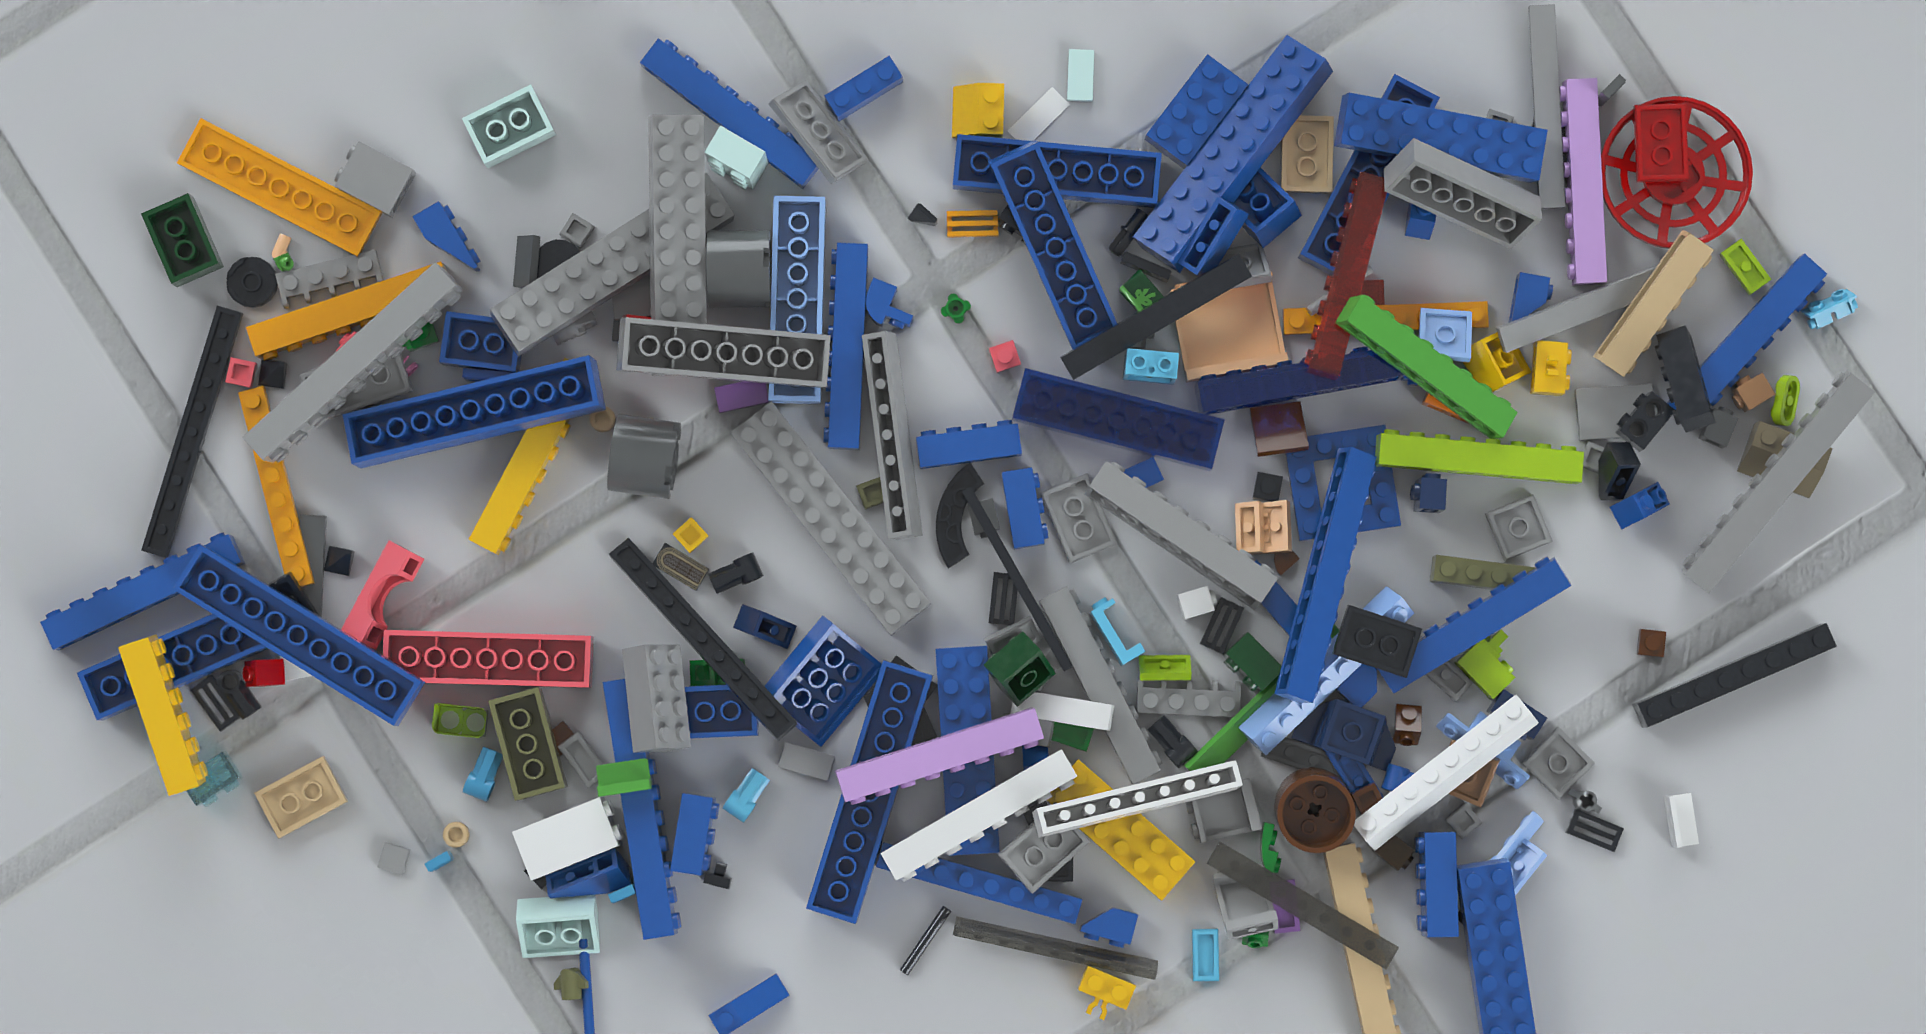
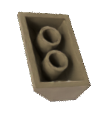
[1737,421,1833,498]

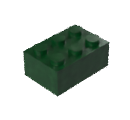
[141,193,224,287]

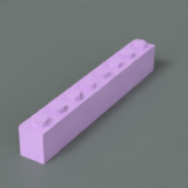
[1559,78,1607,286]
[835,707,1044,805]

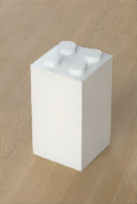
[512,797,625,880]

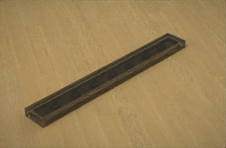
[1206,841,1399,969]
[953,916,1158,980]

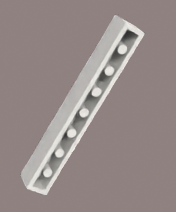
[1354,694,1539,850]
[881,749,1077,882]
[1032,760,1243,838]

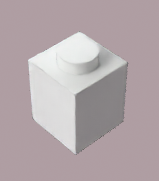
[1177,586,1218,620]

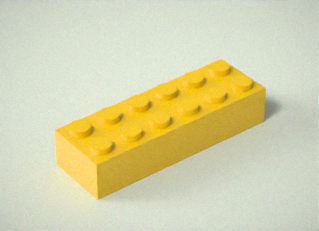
[118,634,208,796]
[1047,759,1195,901]

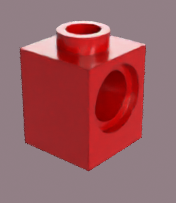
[242,659,285,687]

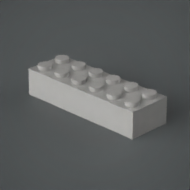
[1384,138,1542,249]

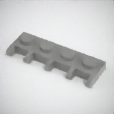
[275,249,384,309]
[1137,677,1241,717]

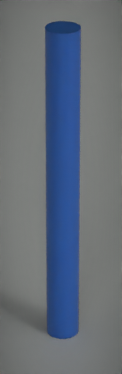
[579,939,595,1034]

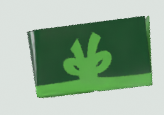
[1119,269,1164,312]

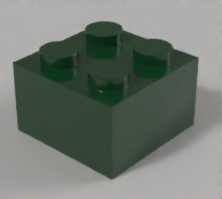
[984,631,1056,707]
[1223,632,1281,692]

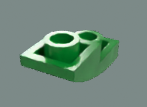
[1260,822,1281,877]

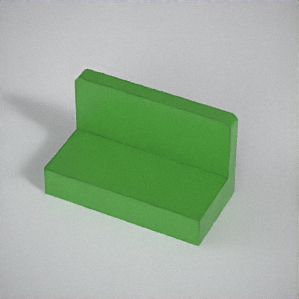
[596,758,652,797]

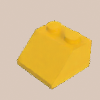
[952,83,1004,138]
[1463,332,1531,393]

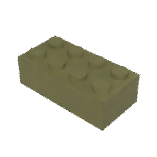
[488,687,568,801]

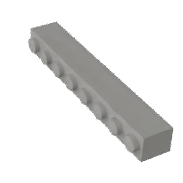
[862,331,923,539]
[1039,586,1163,785]

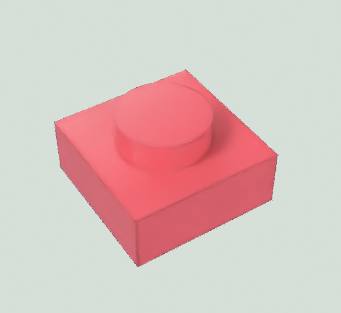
[989,340,1021,373]
[225,357,257,388]

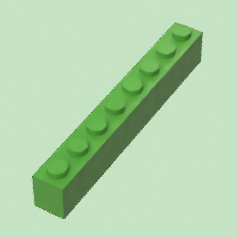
[1335,295,1518,439]

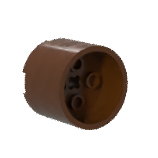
[1274,767,1356,853]

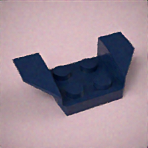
[1291,699,1396,771]

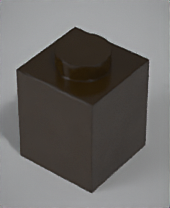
[1372,835,1415,871]

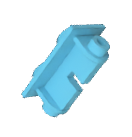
[1801,289,1858,330]

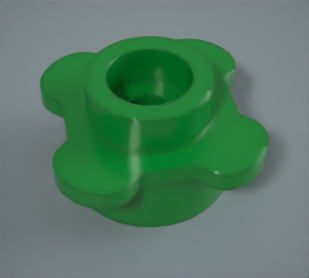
[941,294,971,324]

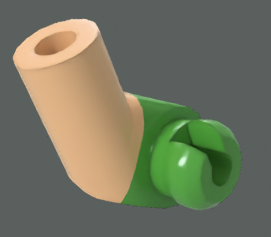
[271,233,294,272]

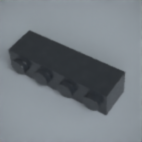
[1655,325,1716,433]

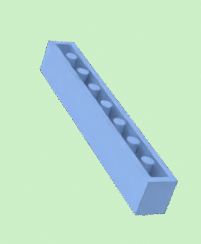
[1238,586,1415,755]

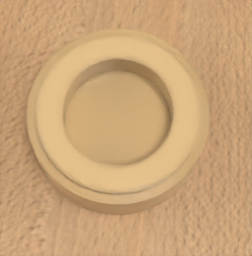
[590,407,616,432]
[443,822,470,848]

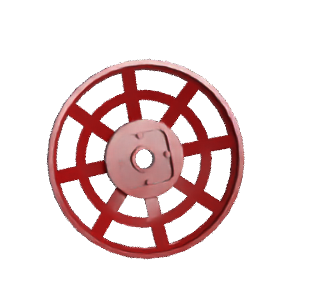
[1601,96,1753,249]

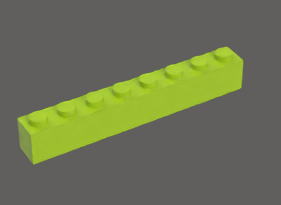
[1375,429,1584,484]

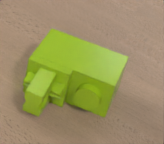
[1454,629,1516,700]

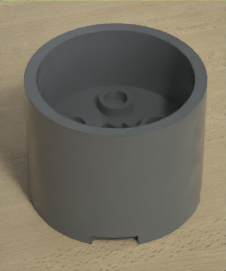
[706,230,772,308]
[607,414,681,499]

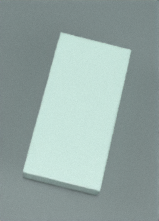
[1067,49,1094,102]

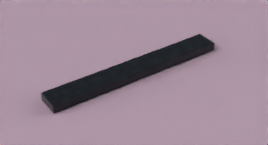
[1060,253,1252,380]
[962,487,1072,672]

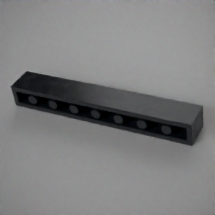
[1632,623,1837,728]

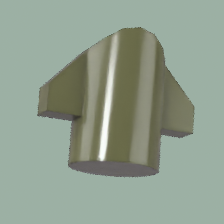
[554,967,589,1000]

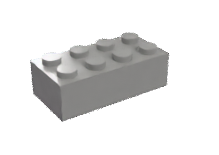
[622,645,691,753]

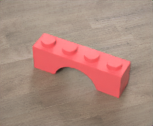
[341,540,424,650]

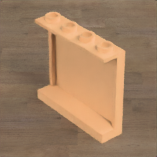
[1170,272,1289,383]

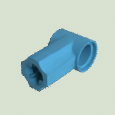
[463,746,503,802]

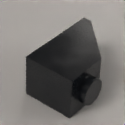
[1598,442,1641,500]

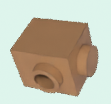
[1731,373,1776,413]

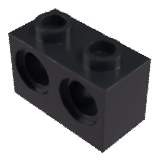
[1615,391,1675,452]

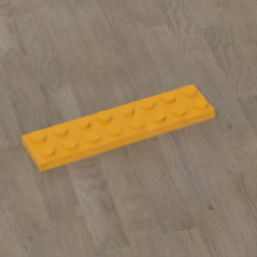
[177,118,383,257]

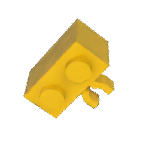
[1530,341,1572,396]
[1077,965,1136,1020]

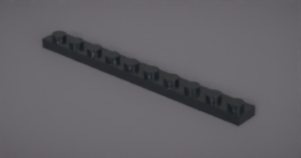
[141,305,243,558]
[609,538,798,741]

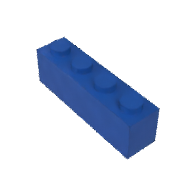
[916,420,1022,469]

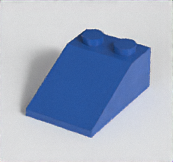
[1233,167,1302,248]

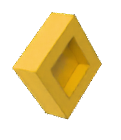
[673,517,709,553]

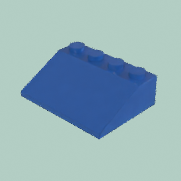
[765,615,882,747]

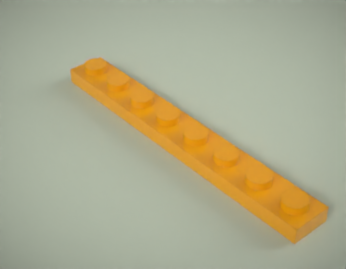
[1283,301,1489,335]
[238,386,315,587]

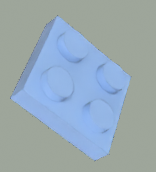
[1419,308,1472,362]

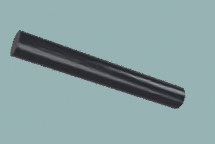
[900,906,952,975]

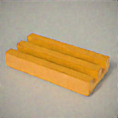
[947,210,998,238]

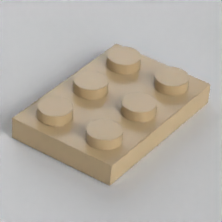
[1281,115,1334,194]
[254,756,348,839]

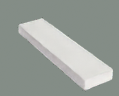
[1010,692,1114,731]

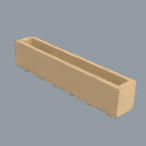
[1593,230,1714,377]

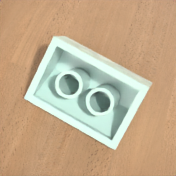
[516,895,600,958]

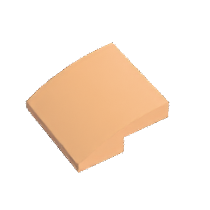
[1235,500,1292,555]

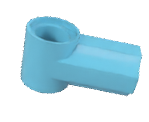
[722,768,770,823]

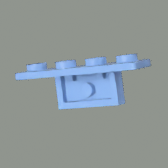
[1436,711,1530,789]
[1490,811,1547,895]

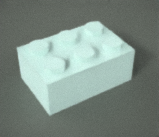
[462,85,556,168]
[705,126,769,190]

